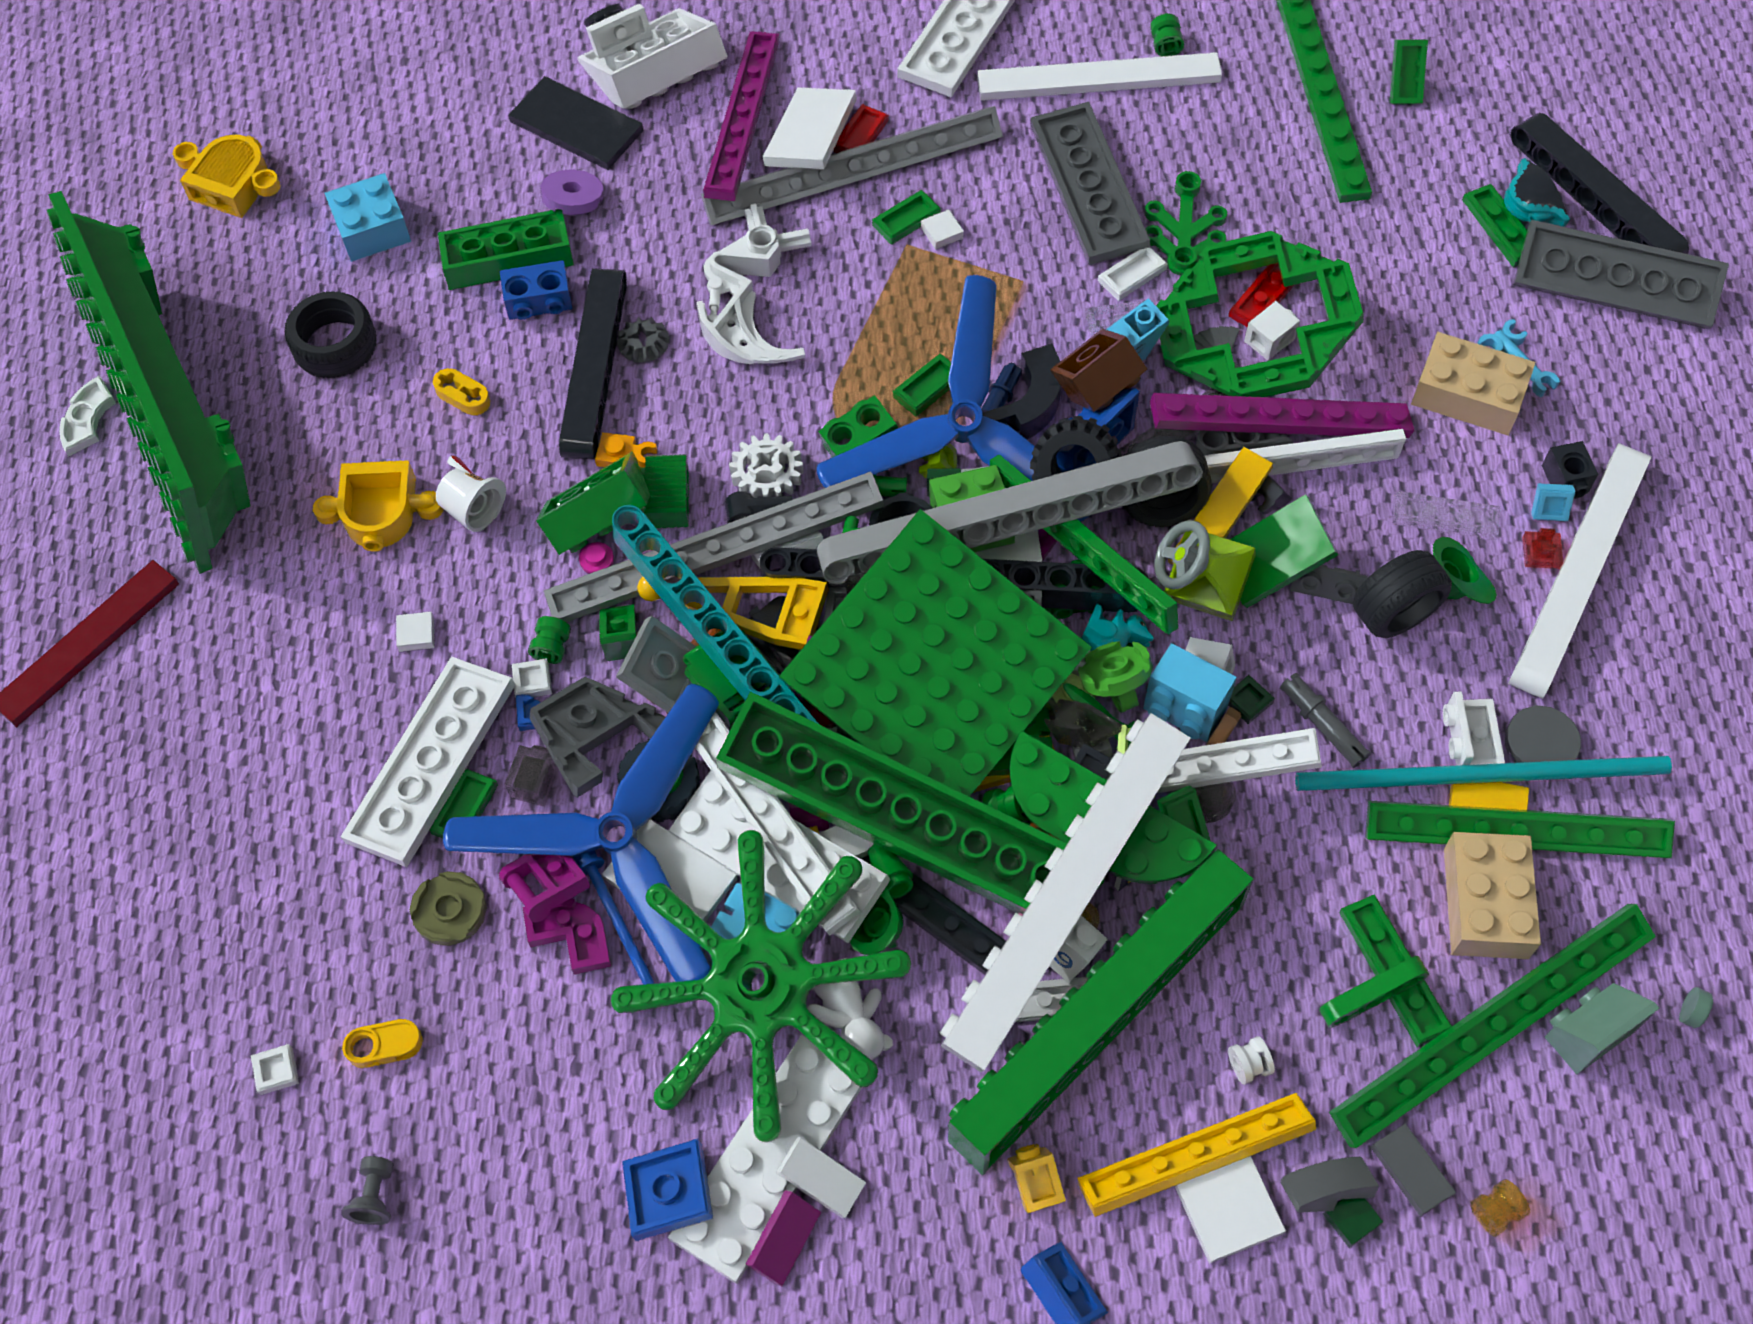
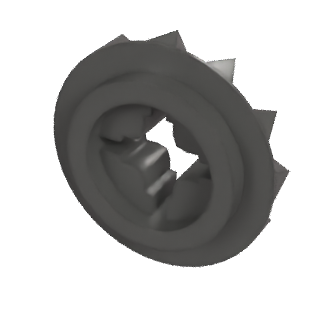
[617,317,669,363]

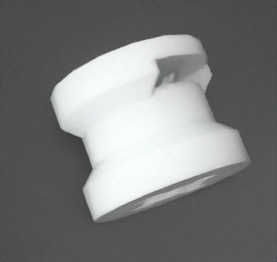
[1228,1036,1274,1085]

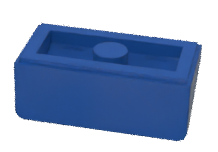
[1020,1241,1108,1324]

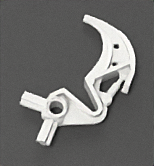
[696,203,811,364]

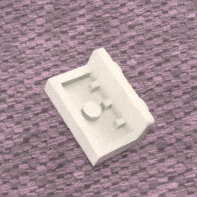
[1443,692,1505,765]

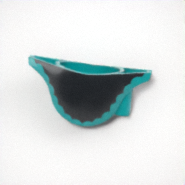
[1504,158,1570,227]

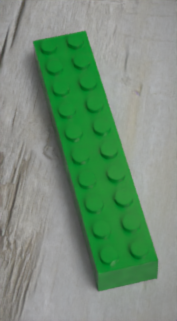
[716,691,1067,914]
[948,849,1254,1176]

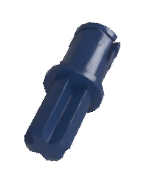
[981,362,1022,413]

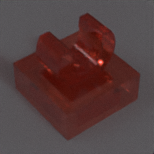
[1522,528,1563,569]

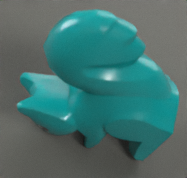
[1081,604,1154,651]

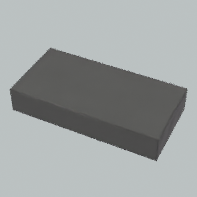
[1370,1124,1456,1217]

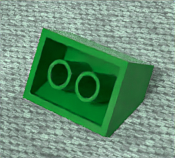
[536,452,650,555]

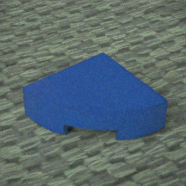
[516,694,541,731]

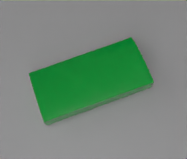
[438,209,574,290]

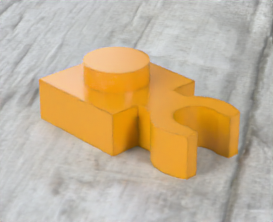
[595,432,658,468]

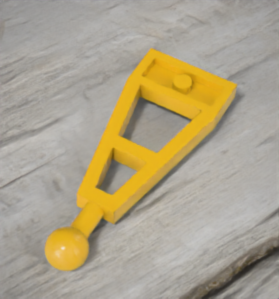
[637,577,829,650]

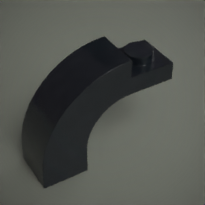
[982,344,1061,440]

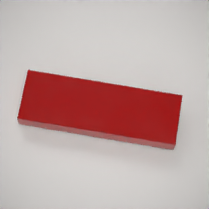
[1228,263,1294,327]

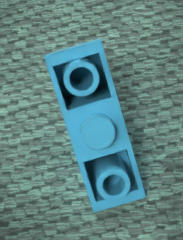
[1106,298,1169,361]

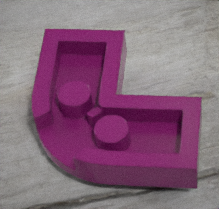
[522,899,612,975]

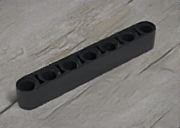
[1510,112,1689,254]
[559,268,627,459]

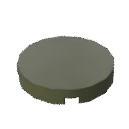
[409,871,487,946]

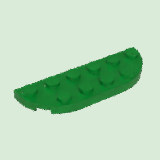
[1010,731,1217,884]

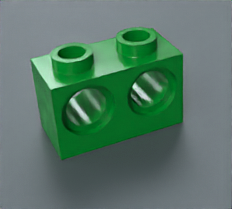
[818,395,898,458]

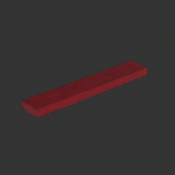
[0,560,179,728]

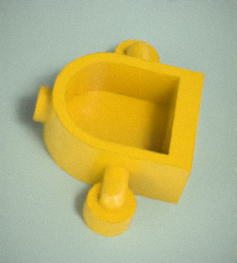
[173,135,281,218]
[313,460,444,552]

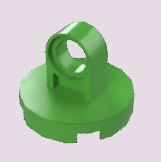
[1078,641,1153,713]

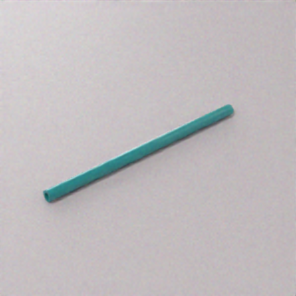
[1295,756,1672,791]

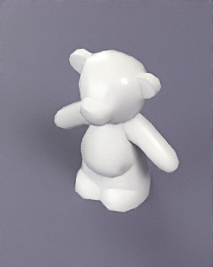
[807,958,893,1060]

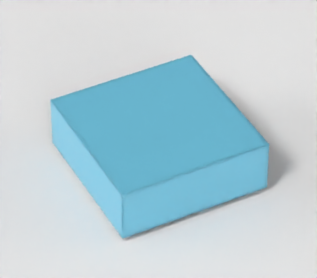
[1531,483,1575,521]

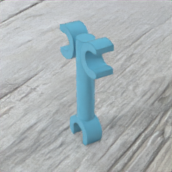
[1477,319,1560,397]

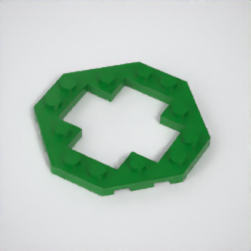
[1156,231,1364,397]

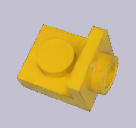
[1007,1144,1066,1213]

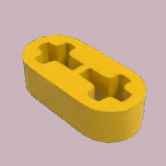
[432,368,491,415]

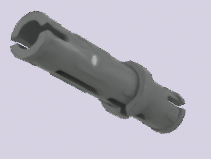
[1280,673,1371,768]

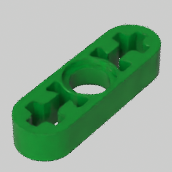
[1319,956,1430,1028]

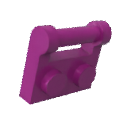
[499,854,591,922]

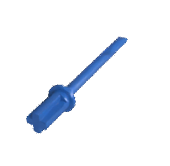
[573,850,655,984]

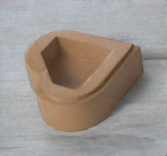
[1206,707,1241,745]

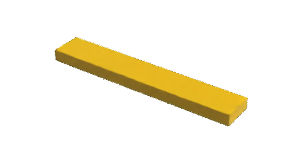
[1077,1092,1316,1217]

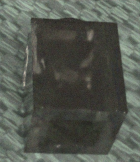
[504,745,559,807]

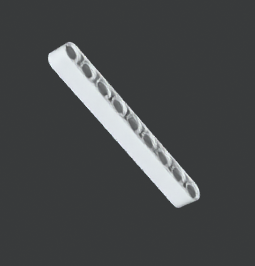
[1508,443,1652,699]

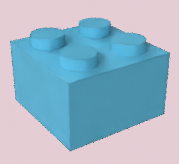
[324,173,411,262]
[1143,643,1237,742]

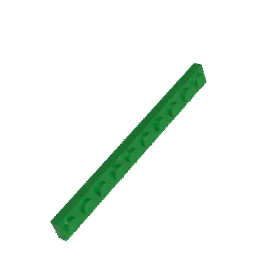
[1276,0,1372,203]
[1329,904,1656,1148]

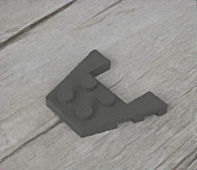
[530,677,665,798]

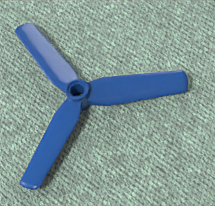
[816,275,1090,522]
[443,684,719,982]

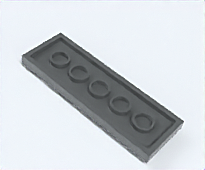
[1030,101,1150,265]
[1513,220,1729,329]

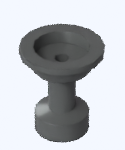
[341,1156,394,1225]

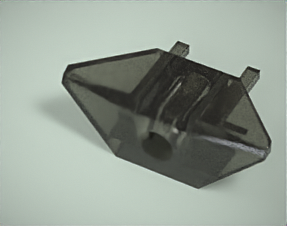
[1044,697,1122,748]

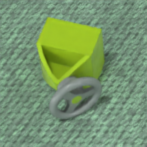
[1154,520,1256,621]

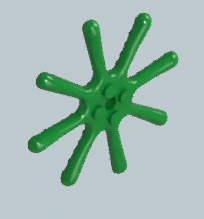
[611,830,911,1142]

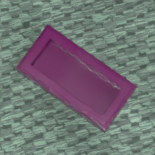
[746,1190,821,1287]

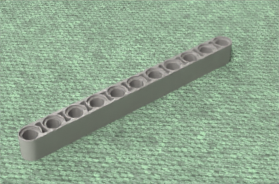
[817,441,1203,584]

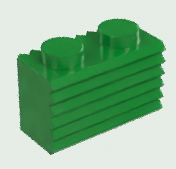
[640,454,689,529]

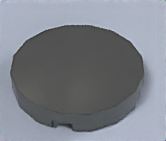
[1505,705,1581,763]

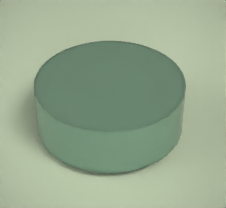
[1679,987,1713,1029]

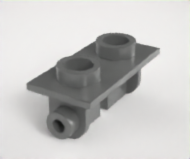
[1290,565,1368,604]

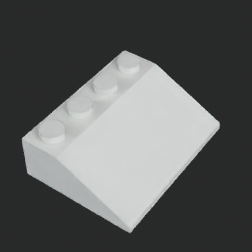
[577,8,728,109]

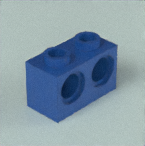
[500,260,573,320]

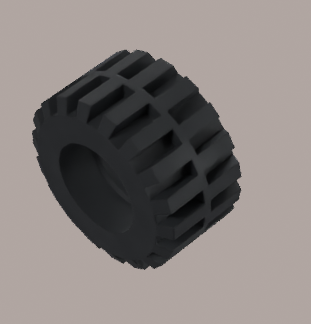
[1030,416,1122,481]

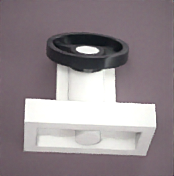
[583,3,653,59]

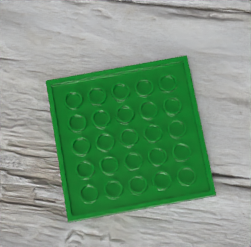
[779,509,1092,797]

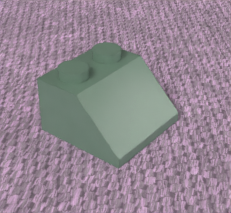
[1545,983,1660,1075]

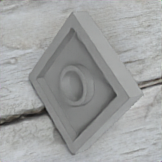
[616,616,696,713]

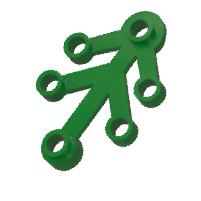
[1144,171,1228,276]

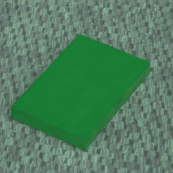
[1229,494,1339,608]

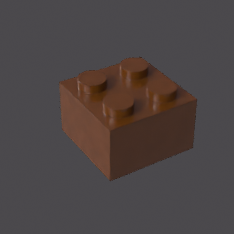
[1050,328,1148,412]

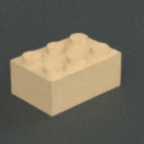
[1411,331,1536,436]
[1444,832,1541,959]

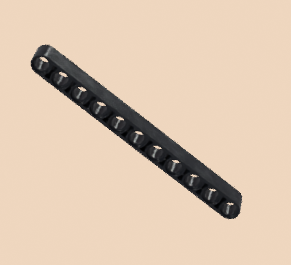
[759,547,1149,613]

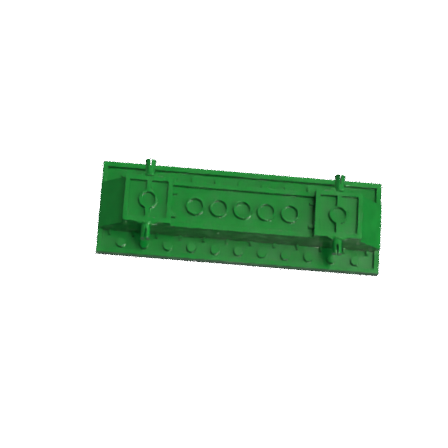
[46,191,251,574]

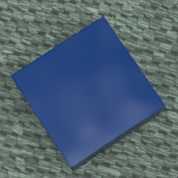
[622,1139,713,1241]

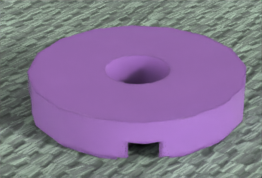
[540,169,604,215]

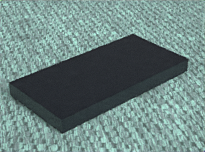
[508,76,644,170]

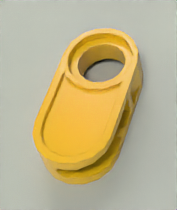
[342,1019,423,1068]

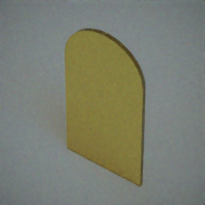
[833,244,1024,428]

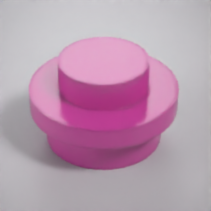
[579,542,614,573]

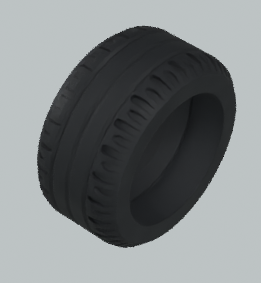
[285,291,377,378]
[1124,435,1212,527]
[1353,550,1452,638]

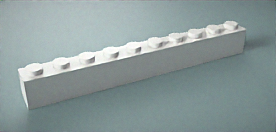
[940,713,1190,1072]

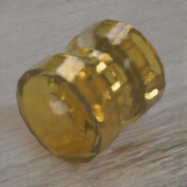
[1470,1179,1530,1237]

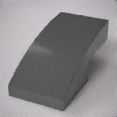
[1280,1156,1379,1213]

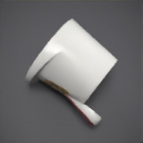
[436,455,506,532]

